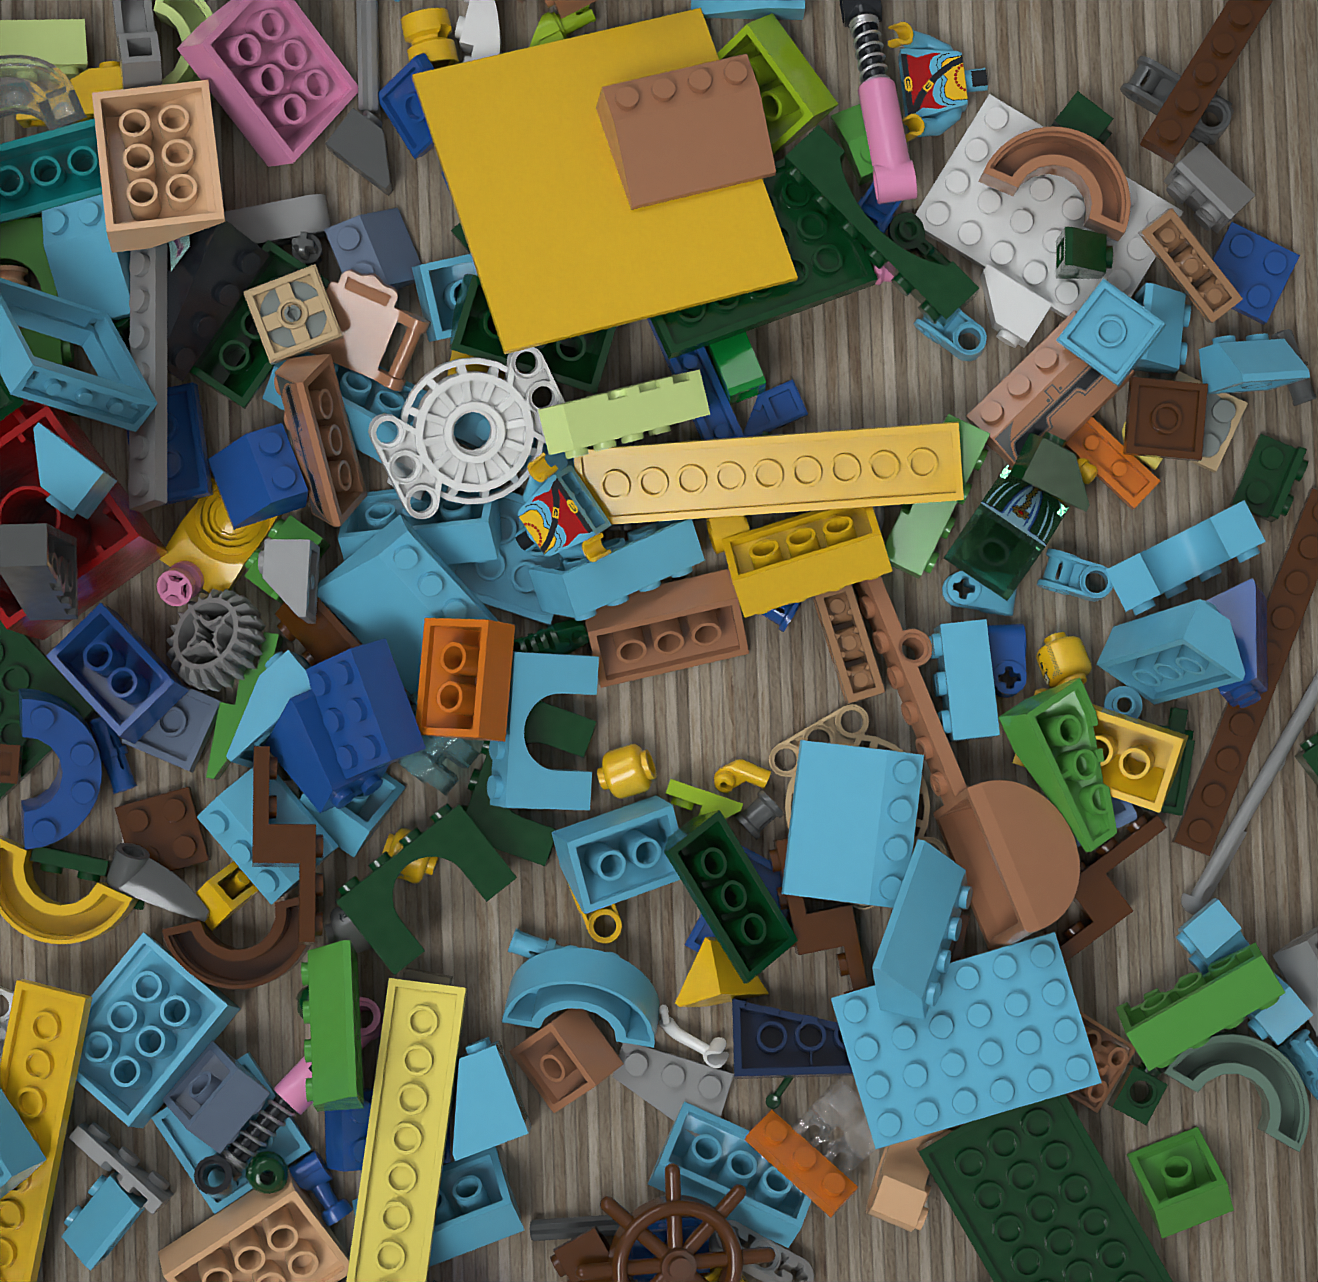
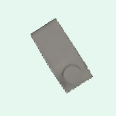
[258,539,320,624]

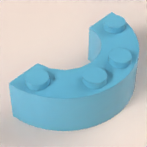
[1105,500,1266,616]
[1175,898,1313,1045]
[502,945,660,1048]

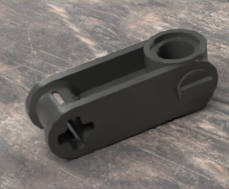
[1120,56,1234,146]

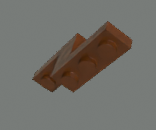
[252,746,323,945]
[1059,814,1167,963]
[768,838,868,994]

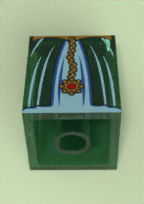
[944,465,1070,601]

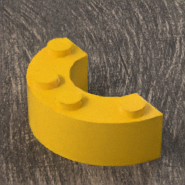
[0,835,139,944]

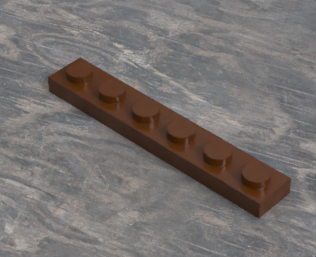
[1140,0,1273,164]

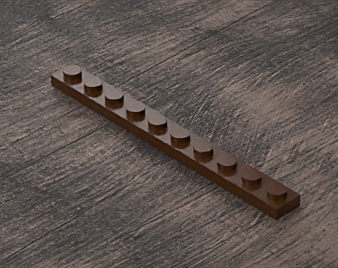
[1172,488,1318,856]

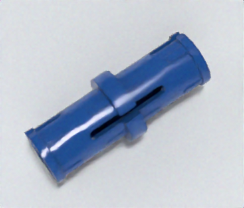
[88,717,137,794]

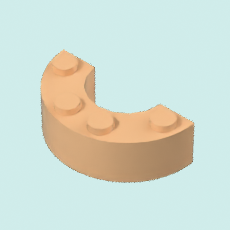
[866,1129,948,1232]

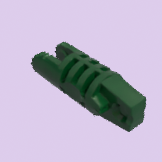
[513,619,590,654]

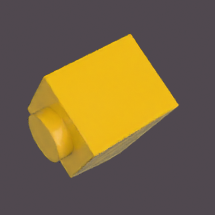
[196,861,260,931]

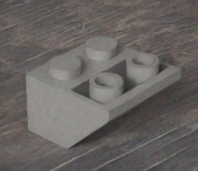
[1164,142,1255,234]

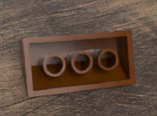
[275,596,414,703]

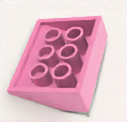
[177,0,358,167]

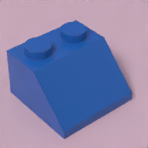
[208,423,308,530]

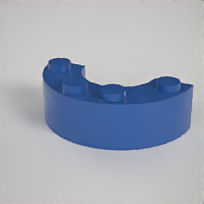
[19,689,102,849]

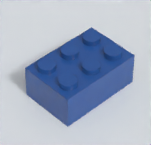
[46,603,189,744]
[306,638,426,779]

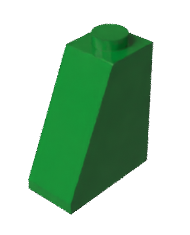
[707,332,766,405]

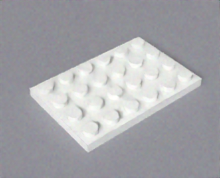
[915,94,1184,319]

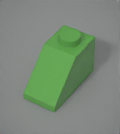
[831,104,873,186]

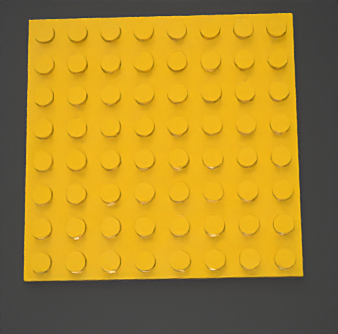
[412,8,798,354]

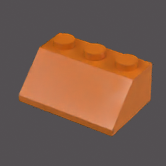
[416,618,515,742]

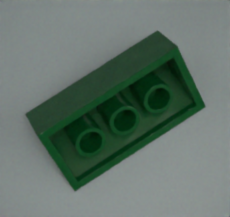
[189,240,330,409]
[449,274,616,394]
[664,810,798,984]

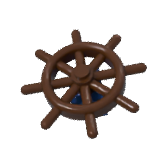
[575,1163,776,1282]

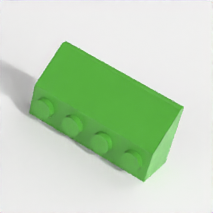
[301,940,364,1112]

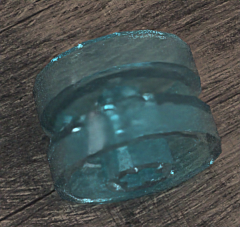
[398,702,480,796]

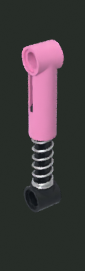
[839,0,917,204]
[194,997,384,1199]

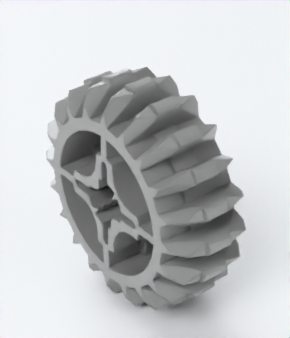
[166,589,266,692]

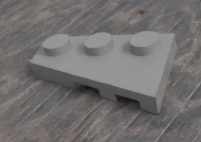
[612,1043,734,1137]
[68,1122,174,1215]

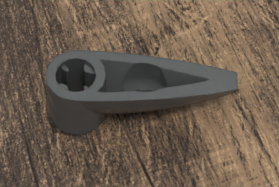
[106,843,210,922]

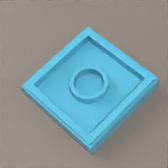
[1056,278,1166,387]

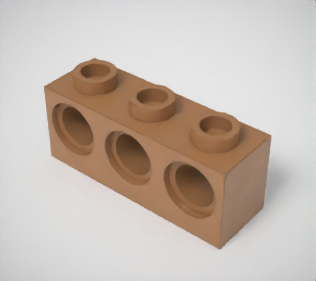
[1138,208,1243,323]
[812,584,885,705]

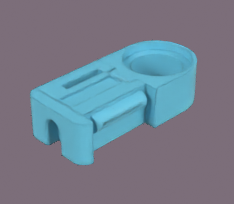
[1278,1029,1318,1100]

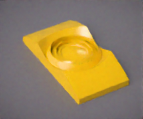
[159,434,283,593]

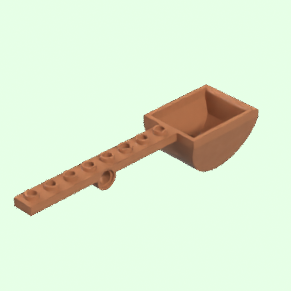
[854,576,1080,951]

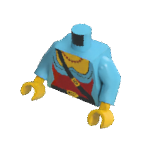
[888,22,988,142]
[515,452,612,562]

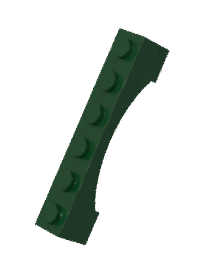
[784,124,980,327]

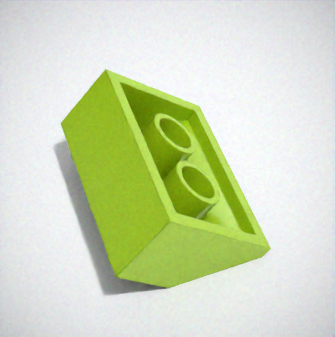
[717,13,839,156]

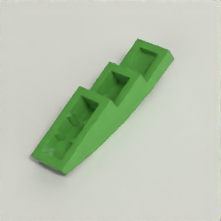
[206,632,283,780]

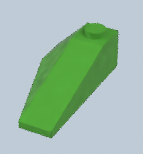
[998,678,1117,852]

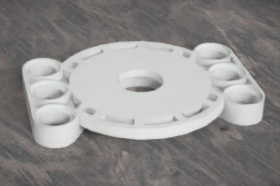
[368,347,565,519]

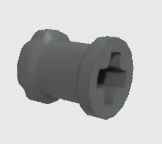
[734,789,784,840]

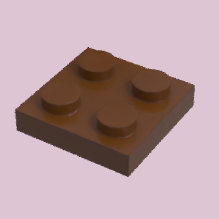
[1123,377,1208,462]
[115,787,211,871]

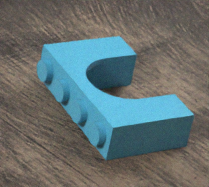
[487,651,599,810]

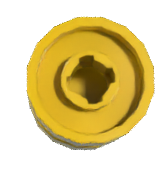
[400,8,459,69]

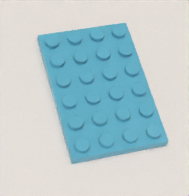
[831,932,1102,1150]

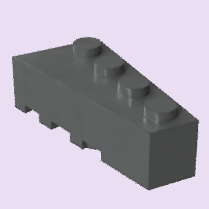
[0,523,78,620]

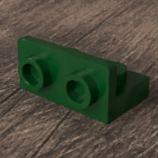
[1230,434,1309,522]

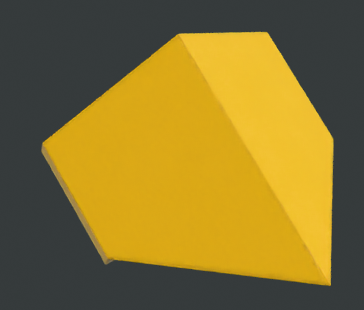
[675,937,769,1007]

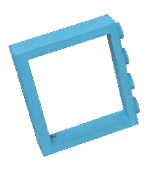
[0,278,158,432]

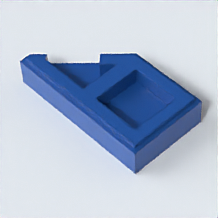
[743,379,808,437]

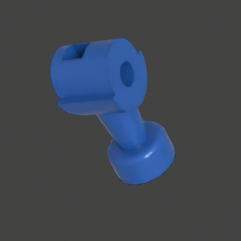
[289,1150,353,1227]

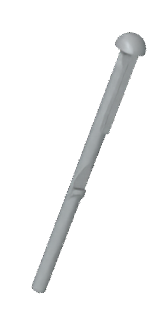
[1181,671,1318,915]

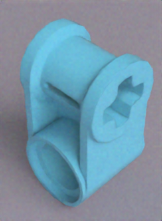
[913,310,987,362]
[1036,548,1113,602]
[942,571,1018,616]

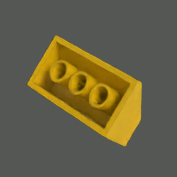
[722,506,893,618]
[1012,687,1188,813]

